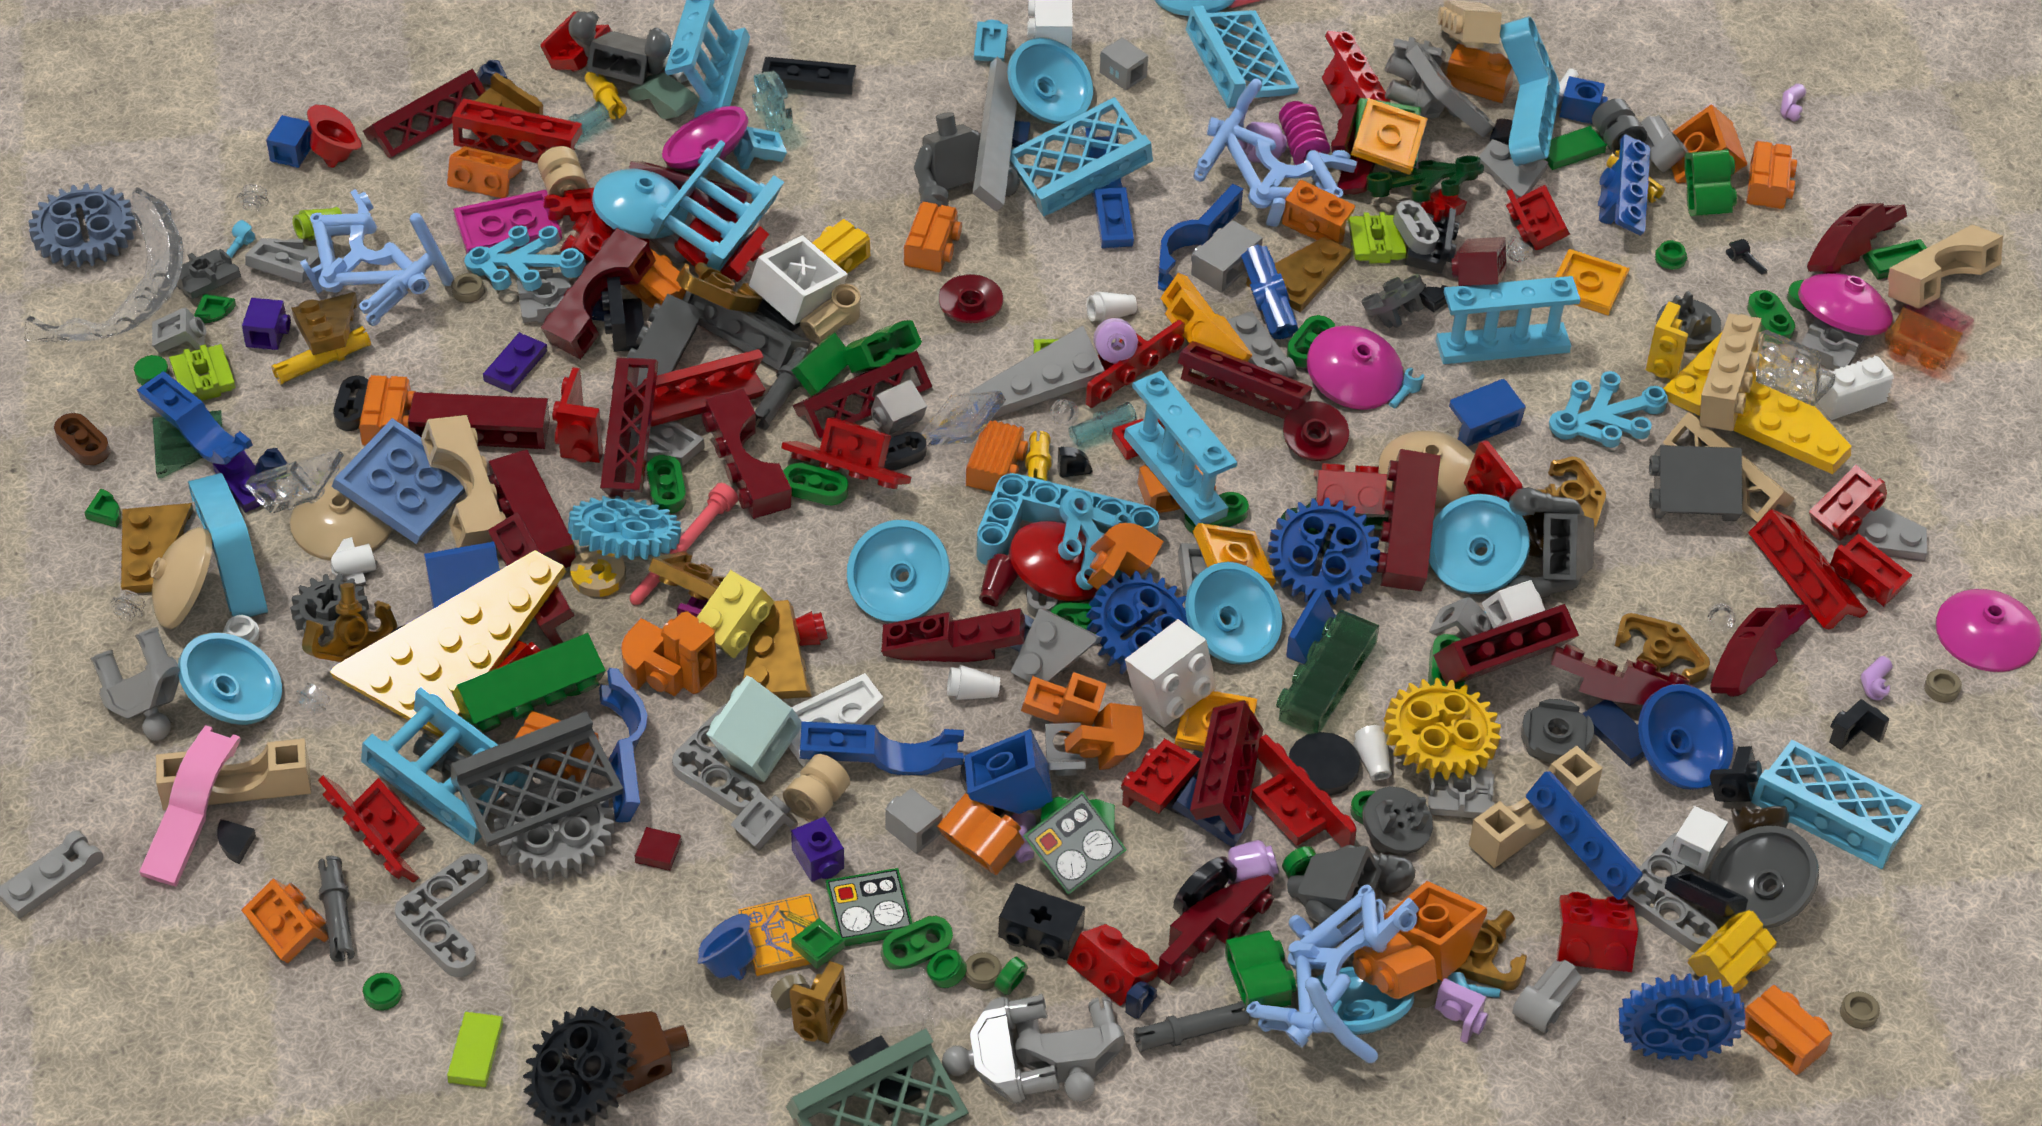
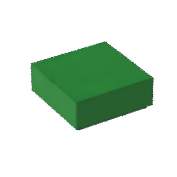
[791,918,845,969]

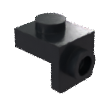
[1829,699,1889,750]
[1710,746,1762,802]

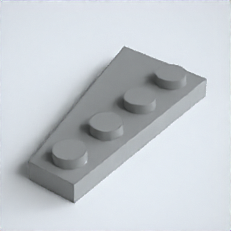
[970,325,1105,421]

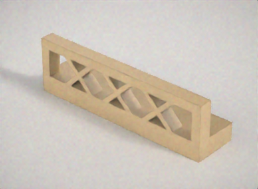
[1663,411,1795,523]

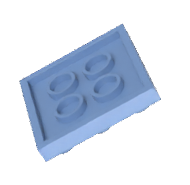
[331,418,465,544]

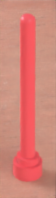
[630,483,739,605]

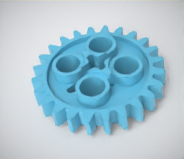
[568,496,681,560]

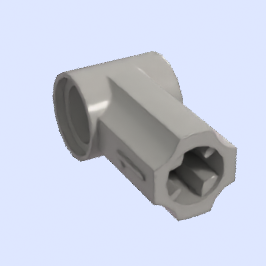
[1640,115,1689,173]
[1512,960,1582,1034]

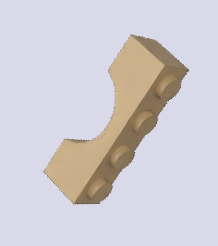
[1888,225,2003,308]
[421,415,506,548]
[156,738,311,810]
[1469,746,1603,869]

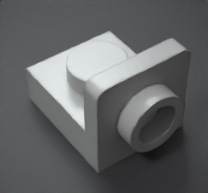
[152,307,206,353]
[730,791,795,850]

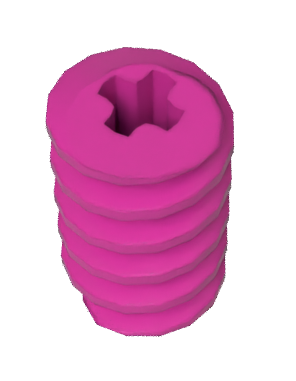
[1279,101,1330,165]

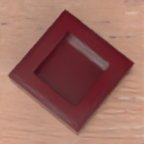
[635,827,682,871]

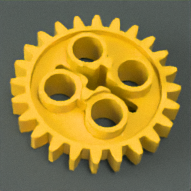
[1383,678,1501,780]

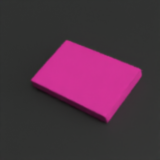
[453,190,562,254]

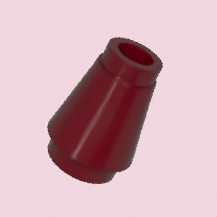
[979,554,1019,607]

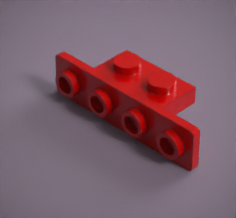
[1321,30,1391,114]
[1086,319,1185,408]
[781,417,912,489]
[1251,734,1357,847]
[318,775,426,883]

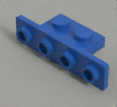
[1598,134,1650,236]
[1526,771,1643,900]

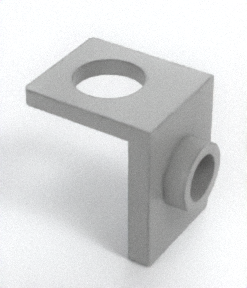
[1429,596,1493,637]
[1045,723,1086,776]

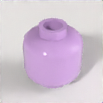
[1238,122,1287,163]
[1093,318,1138,363]
[1228,840,1279,884]

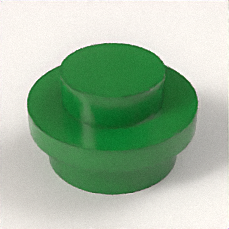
[1655,240,1687,270]

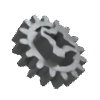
[290,574,369,642]

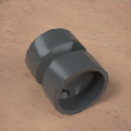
[1592,98,1647,156]

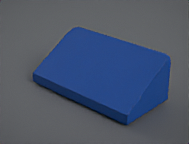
[1286,589,1337,666]

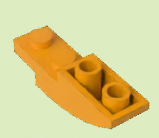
[1160,273,1252,362]

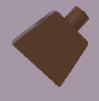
[616,1011,690,1098]

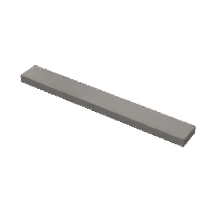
[973,56,1017,212]

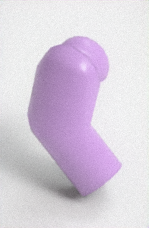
[1780,84,1806,122]
[1860,656,1893,700]
[1011,812,1036,863]

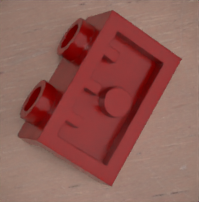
[1121,738,1201,814]

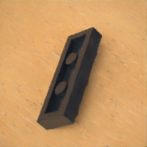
[760,56,856,95]

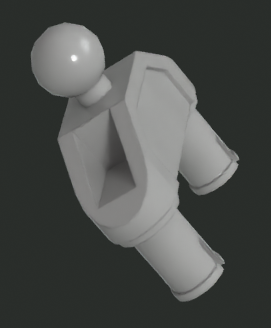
[1385,53,1469,119]
[90,627,180,741]
[942,994,1060,1104]
[1015,997,1125,1102]

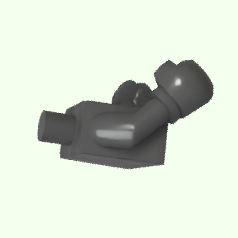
[569,11,671,85]
[914,112,1020,207]
[1508,487,1594,599]
[1287,845,1416,954]

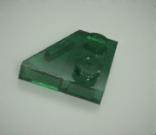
[153,410,223,478]

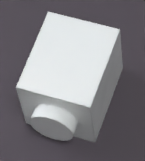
[1482,580,1545,628]
[1670,806,1728,873]

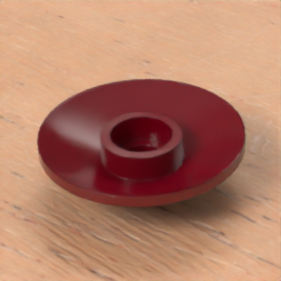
[939,274,1004,323]
[1283,401,1349,461]

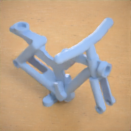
[1193,79,1357,227]
[300,189,454,326]
[1246,885,1420,1063]

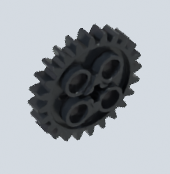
[523,1006,637,1126]

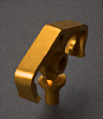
[676,262,763,312]
[1536,456,1606,532]
[302,583,397,662]
[1615,613,1710,685]
[1454,910,1527,991]

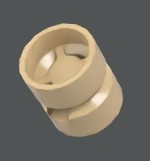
[538,146,589,197]
[783,754,850,822]

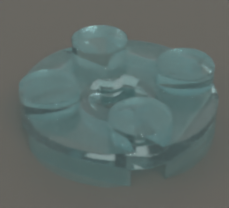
[752,70,793,132]

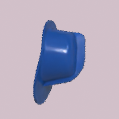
[697,914,757,980]

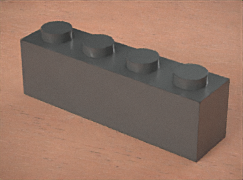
[611,294,703,416]

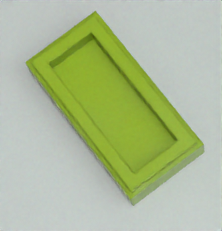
[447,1011,503,1088]

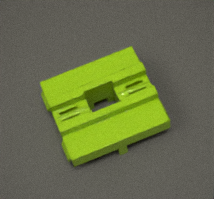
[1348,212,1406,264]
[169,344,236,401]

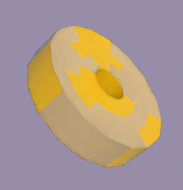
[570,550,626,597]

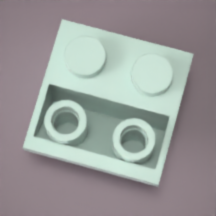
[706,675,802,783]

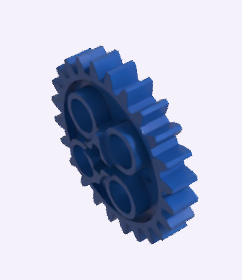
[1267,498,1380,605]
[1086,571,1189,674]
[1618,974,1746,1061]

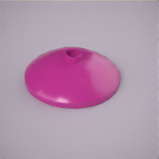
[662,106,748,170]
[1798,274,1893,335]
[1307,325,1403,410]
[1935,589,2041,672]

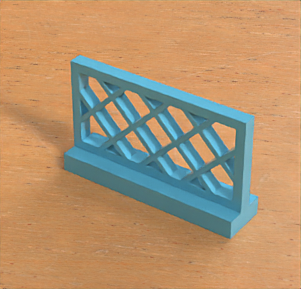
[1185,5,1299,108]
[1010,97,1153,216]
[1751,740,1922,869]

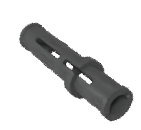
[755,347,808,430]
[318,856,355,962]
[1133,1001,1249,1052]

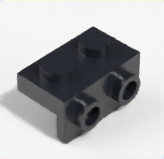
[1405,208,1460,274]
[601,276,644,352]

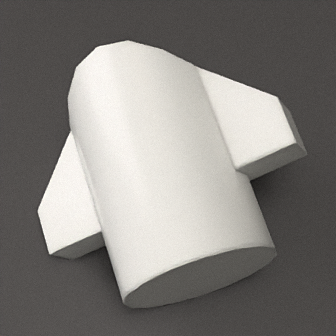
[331,537,376,586]

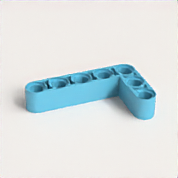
[1500,16,1560,166]
[188,473,268,617]
[976,473,1160,565]

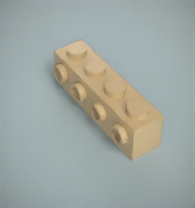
[1438,0,1502,48]
[1699,313,1766,431]

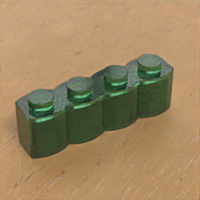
[1276,609,1380,734]

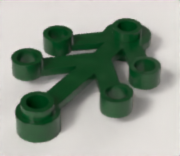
[1367,155,1484,202]

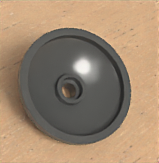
[1709,826,1819,929]

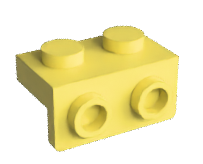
[697,570,774,658]

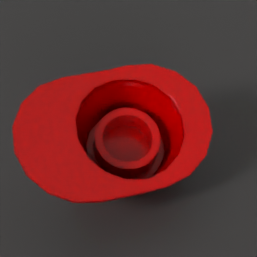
[307,105,362,168]

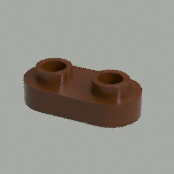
[54,413,110,466]

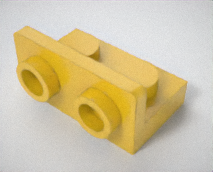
[1645,301,1688,380]

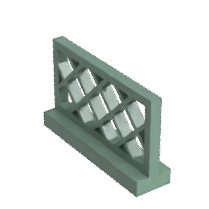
[786,1028,969,1126]

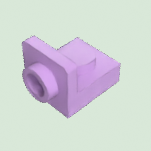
[1435,978,1488,1044]

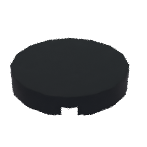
[1289,732,1360,796]
[1173,856,1237,916]

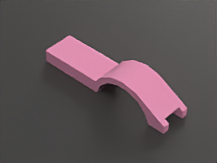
[139,725,241,887]

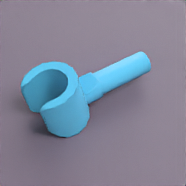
[226,220,255,258]
[1389,368,1424,408]
[1448,972,1500,998]

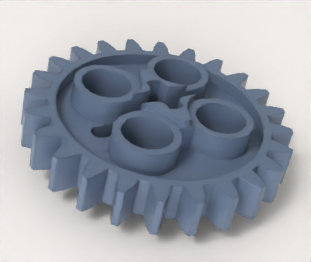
[29,183,137,267]

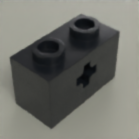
[998,883,1085,961]

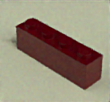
[1452,237,1507,286]
[408,392,550,449]
[488,449,576,568]
[1377,449,1441,591]
[1433,604,1579,686]

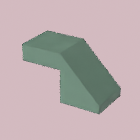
[627,72,700,119]

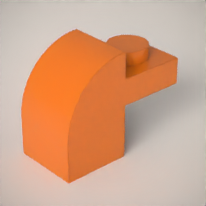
[1087,523,1164,589]
[621,618,683,697]
[1021,672,1107,734]
[1064,703,1144,770]

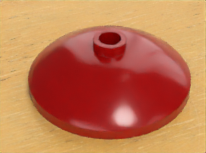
[1009,521,1098,602]

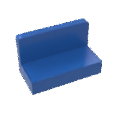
[1449,379,1526,447]

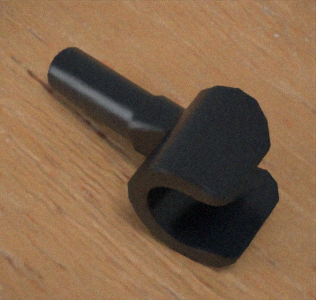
[1726,239,1767,275]

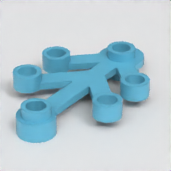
[464,225,586,291]
[1549,371,1668,448]
[1058,491,1143,603]

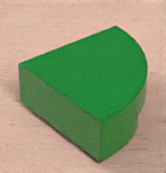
[194,294,236,324]
[84,489,121,528]

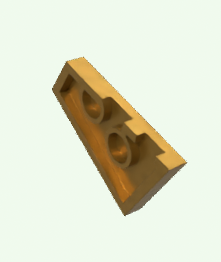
[1246,237,1352,313]
[291,292,357,355]
[121,503,194,595]

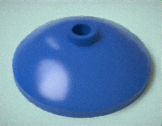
[1638,684,1733,790]

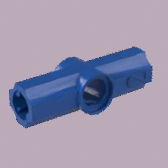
[1241,245,1299,340]

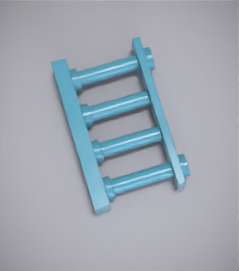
[665,0,750,118]
[649,140,784,271]
[1436,276,1580,364]
[1124,371,1237,525]
[361,687,529,845]

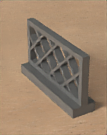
[451,711,623,847]

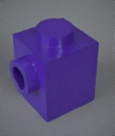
[242,298,291,350]
[791,817,844,882]

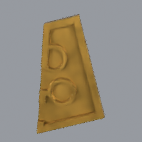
[648,551,725,600]
[743,600,812,699]

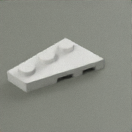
[789,673,883,767]

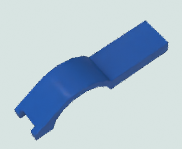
[1085,128,1134,248]
[1158,184,1243,292]
[137,371,253,465]
[599,668,648,823]
[800,721,964,775]

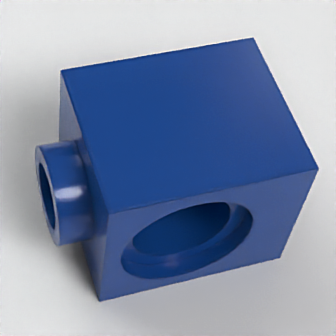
[1559,76,1608,124]
[266,115,312,168]

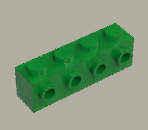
[452,633,606,733]

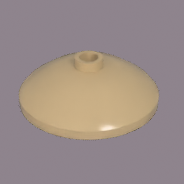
[1379,431,1474,509]
[290,482,393,560]
[151,527,212,629]

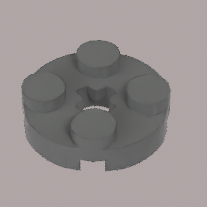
[1521,699,1594,763]

